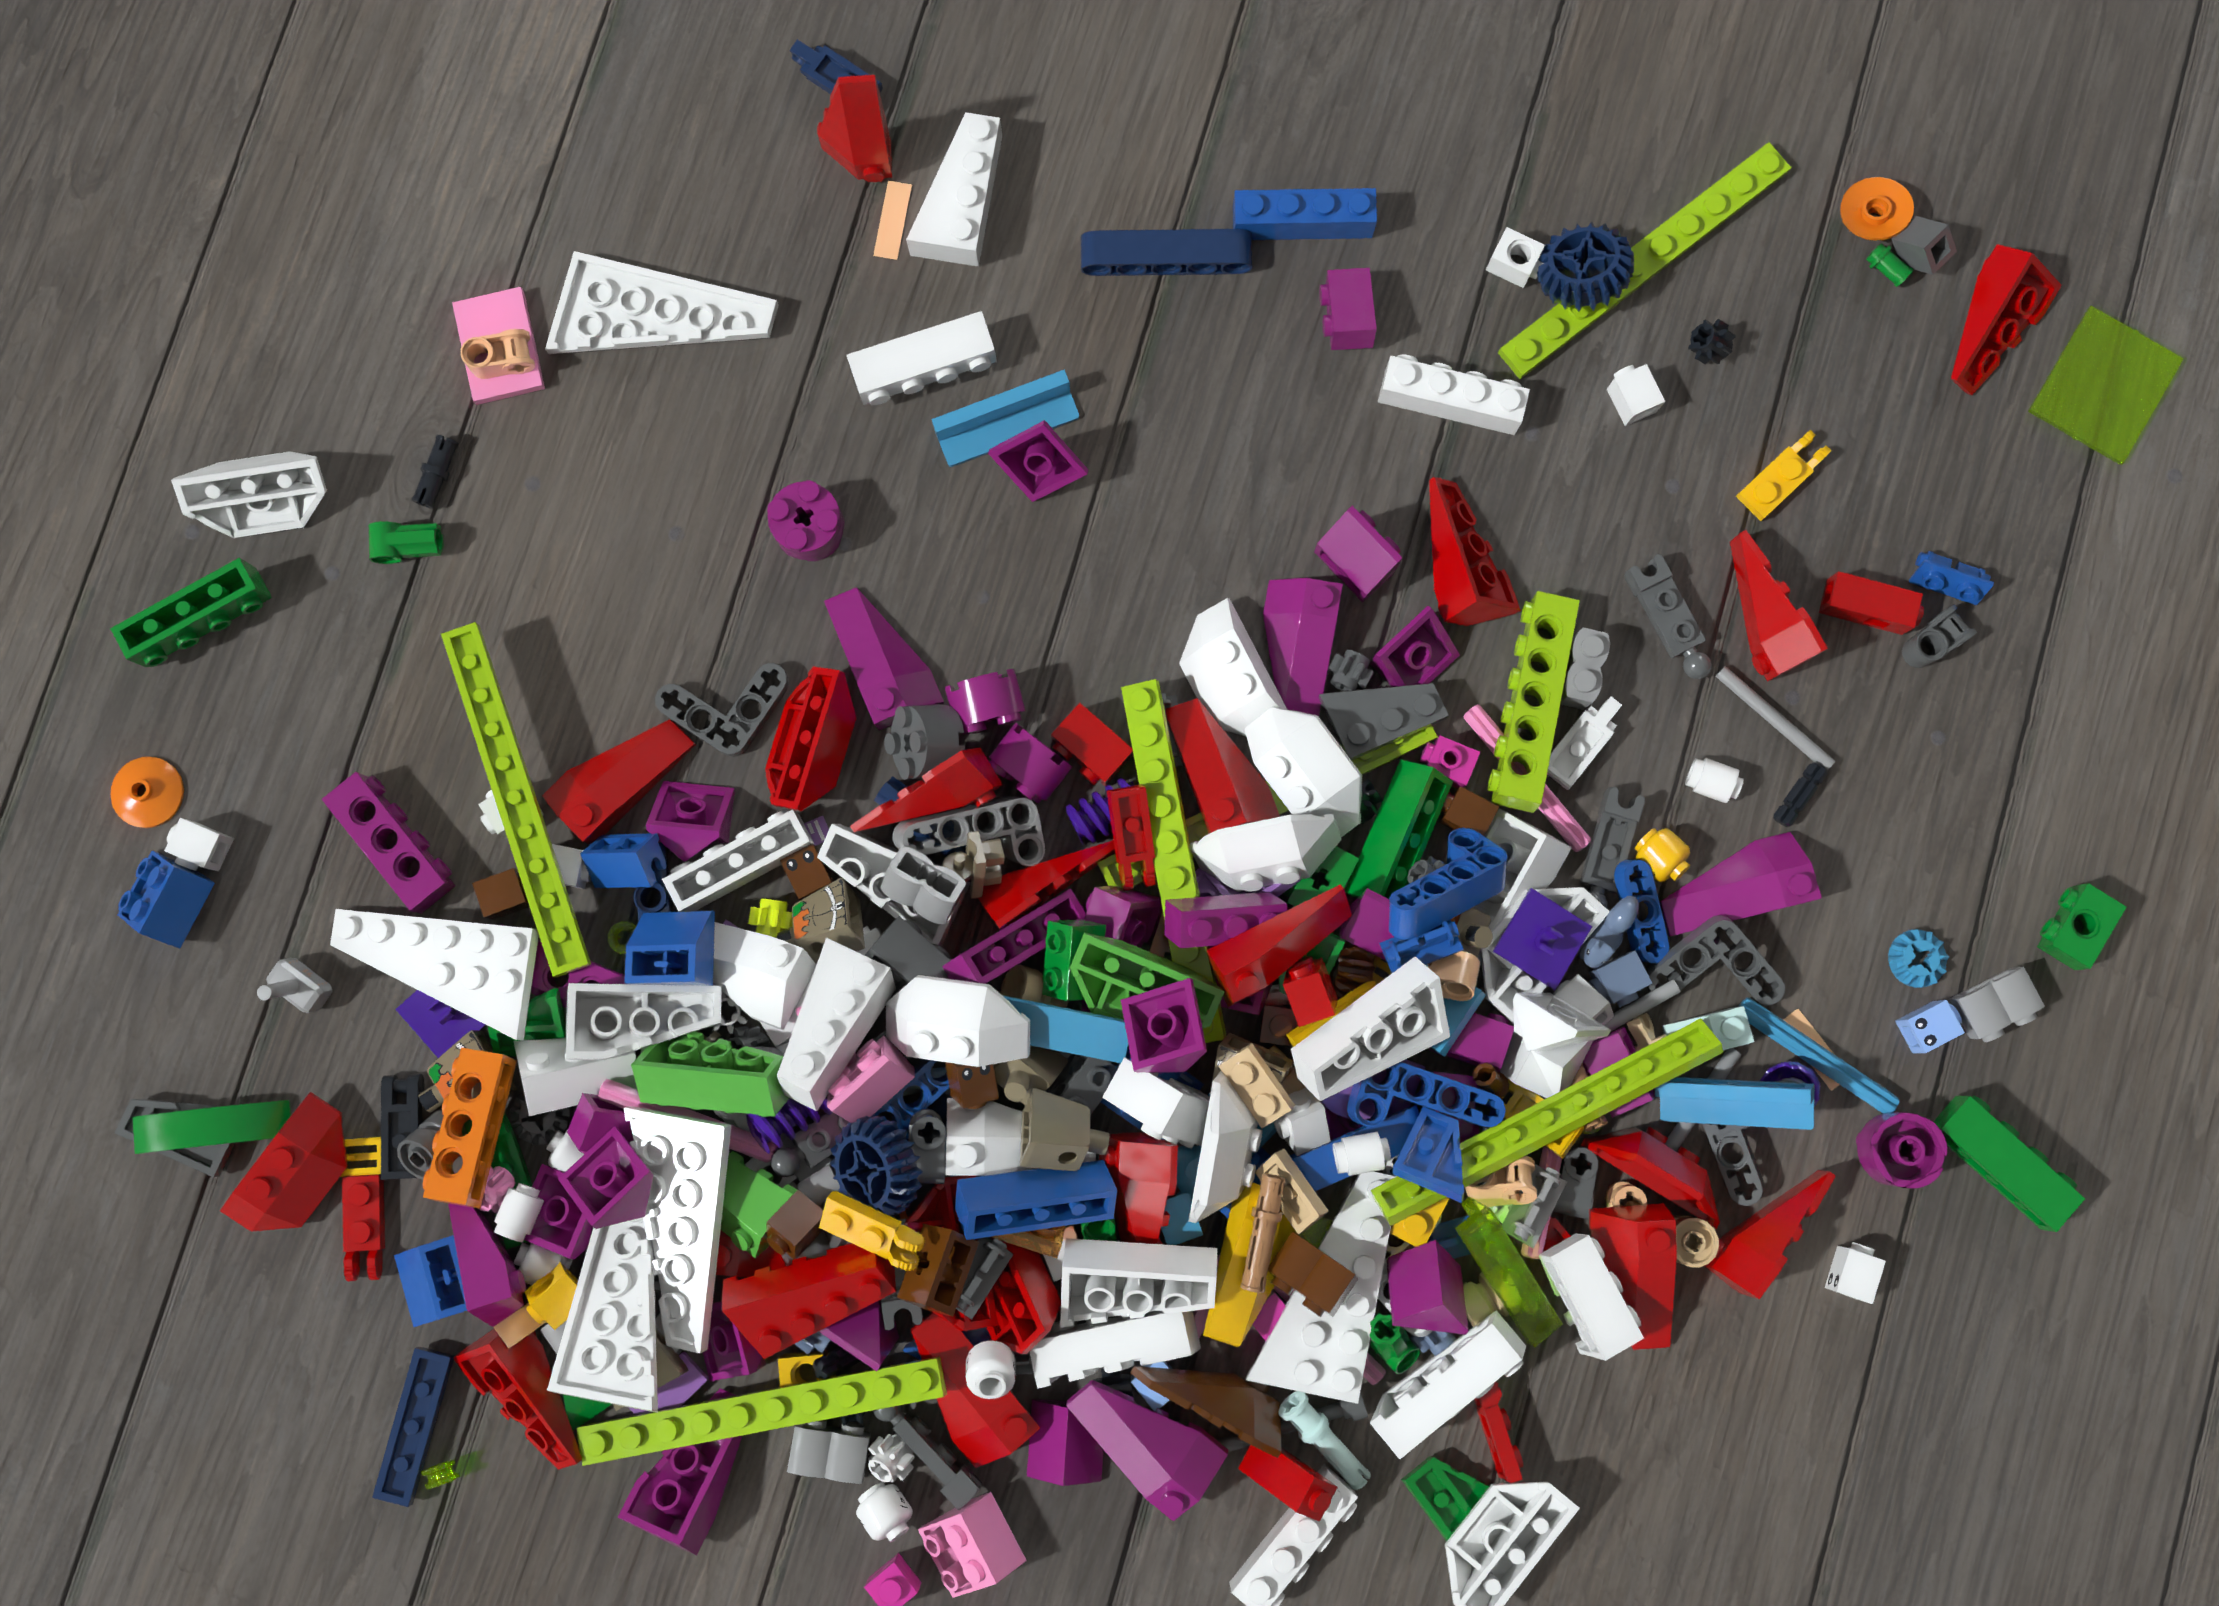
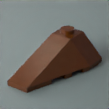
[1130,1366,1281,1458]

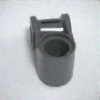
[1902,604,1977,668]
[908,1108,946,1184]
[1552,1144,1598,1219]

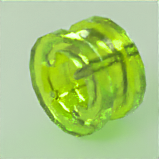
[608,921,637,955]
[421,1459,460,1490]

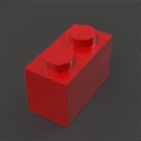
[1051,702,1134,786]
[1283,956,1338,1027]

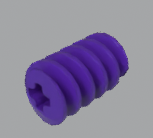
[1066,778,1135,846]
[746,1097,833,1154]

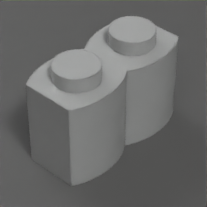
[1560,627,1610,710]
[880,847,966,924]
[1949,967,2045,1042]
[787,1420,871,1484]

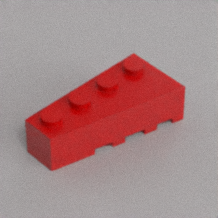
[722,1243,896,1359]

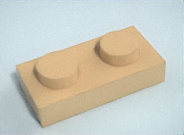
[1219,1043,1295,1128]
[1255,1148,1328,1235]

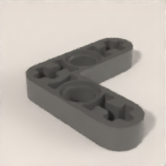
[655,663,789,757]
[1646,915,1785,1005]
[1703,1077,1806,1206]

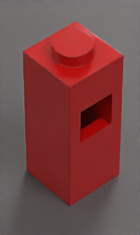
[1819,571,1924,635]
[1238,1445,1338,1522]

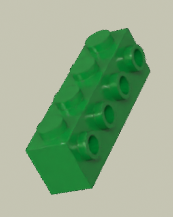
[110,558,272,668]
[1345,759,1453,899]
[1933,1095,2085,1232]

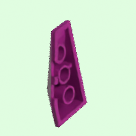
[1263,578,1343,717]
[824,587,944,731]
[1659,832,1822,937]
[1081,886,1163,1013]
[448,1170,526,1327]
[1066,1380,1228,1521]
[618,1389,743,1556]

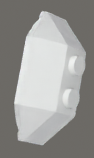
[171,452,327,538]
[1179,598,1287,736]
[1245,706,1362,837]
[1190,814,1341,892]
[1480,887,1610,1023]
[886,975,1030,1067]
[1188,1071,1262,1223]
[1445,1482,1580,1606]

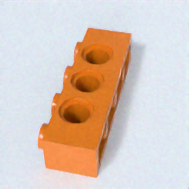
[423,1047,517,1209]

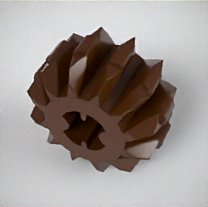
[1329,941,1375,1000]

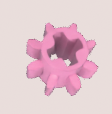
[477,1166,515,1213]

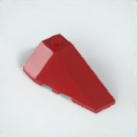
[1951,244,2062,395]
[1730,530,1828,682]
[1165,698,1280,834]
[850,748,1003,832]
[978,840,1115,930]
[1206,884,1352,1007]
[1704,1170,1836,1300]
[1589,1203,1677,1350]

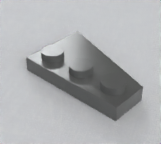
[1318,683,1449,760]
[115,1099,235,1177]

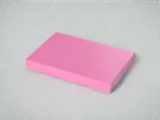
[452,287,545,405]

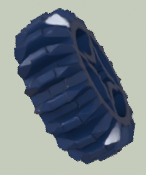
[1537,221,1634,312]
[830,1116,923,1217]

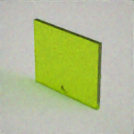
[2028,306,2184,465]

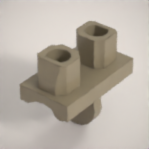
[943,831,1005,899]

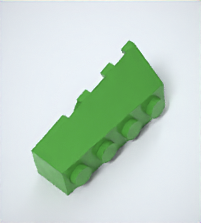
[631,1032,789,1117]
[721,1151,797,1258]

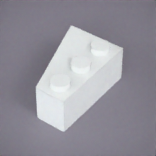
[1102,1057,1210,1149]
[1539,1233,1644,1361]

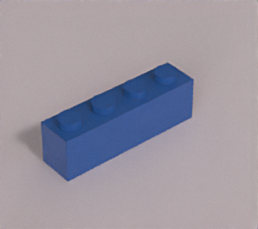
[1233,188,1377,240]
[955,1160,1117,1240]

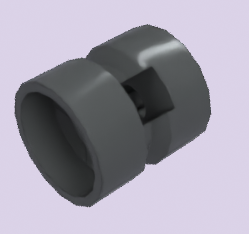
[397,1110,467,1180]

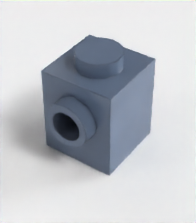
[1589,951,1653,1007]

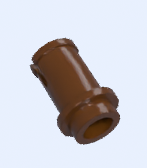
[1473,1063,1510,1099]

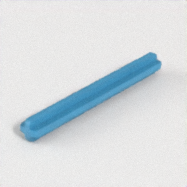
[1738,998,1900,1113]

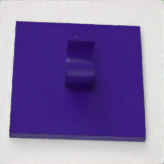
[1492,888,1592,990]
[395,990,486,1058]

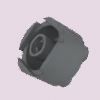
[884,704,965,780]

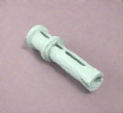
[1278,1391,1371,1490]

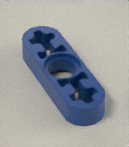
[1614,860,1669,963]

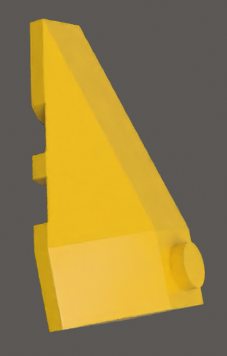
[1203,1183,1298,1347]

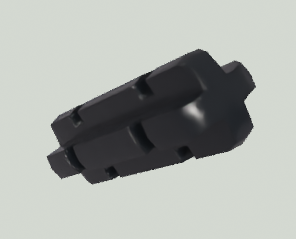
[1773,762,1828,827]
[813,1347,861,1379]

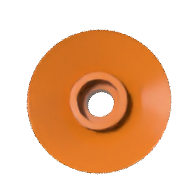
[1840,177,1914,241]
[111,757,184,828]

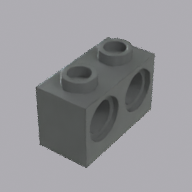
[1046,1054,1119,1115]

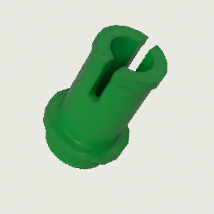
[1866,243,1914,287]

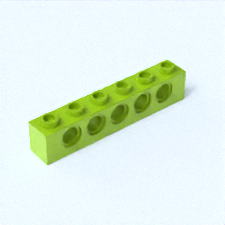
[1488,591,1580,813]

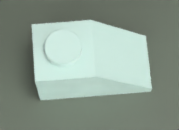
[1662,1006,1754,1050]

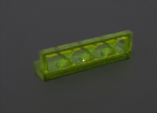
[1455,1197,1563,1348]

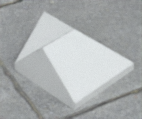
[1513,993,1611,1051]
[1500,1033,1593,1098]

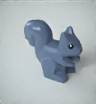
[1578,896,1639,968]

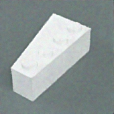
[817,824,971,947]
[777,938,896,1111]
[1030,1310,1201,1389]

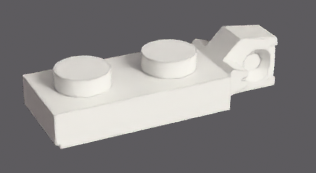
[1547,696,1622,790]

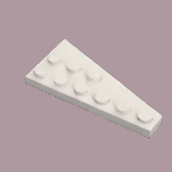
[545,251,779,354]
[330,909,539,1041]
[624,1106,732,1353]
[1245,1171,1397,1404]
[547,1217,658,1413]

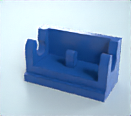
[580,833,666,888]

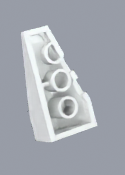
[1473,808,1572,965]
[713,922,816,1030]
[566,983,721,1060]
[945,1098,1096,1176]

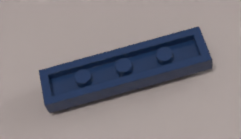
[372,1346,455,1507]

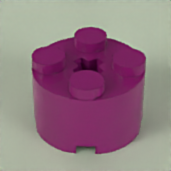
[767,480,844,561]
[945,669,1026,735]
[989,722,1073,804]
[1856,1112,1947,1189]

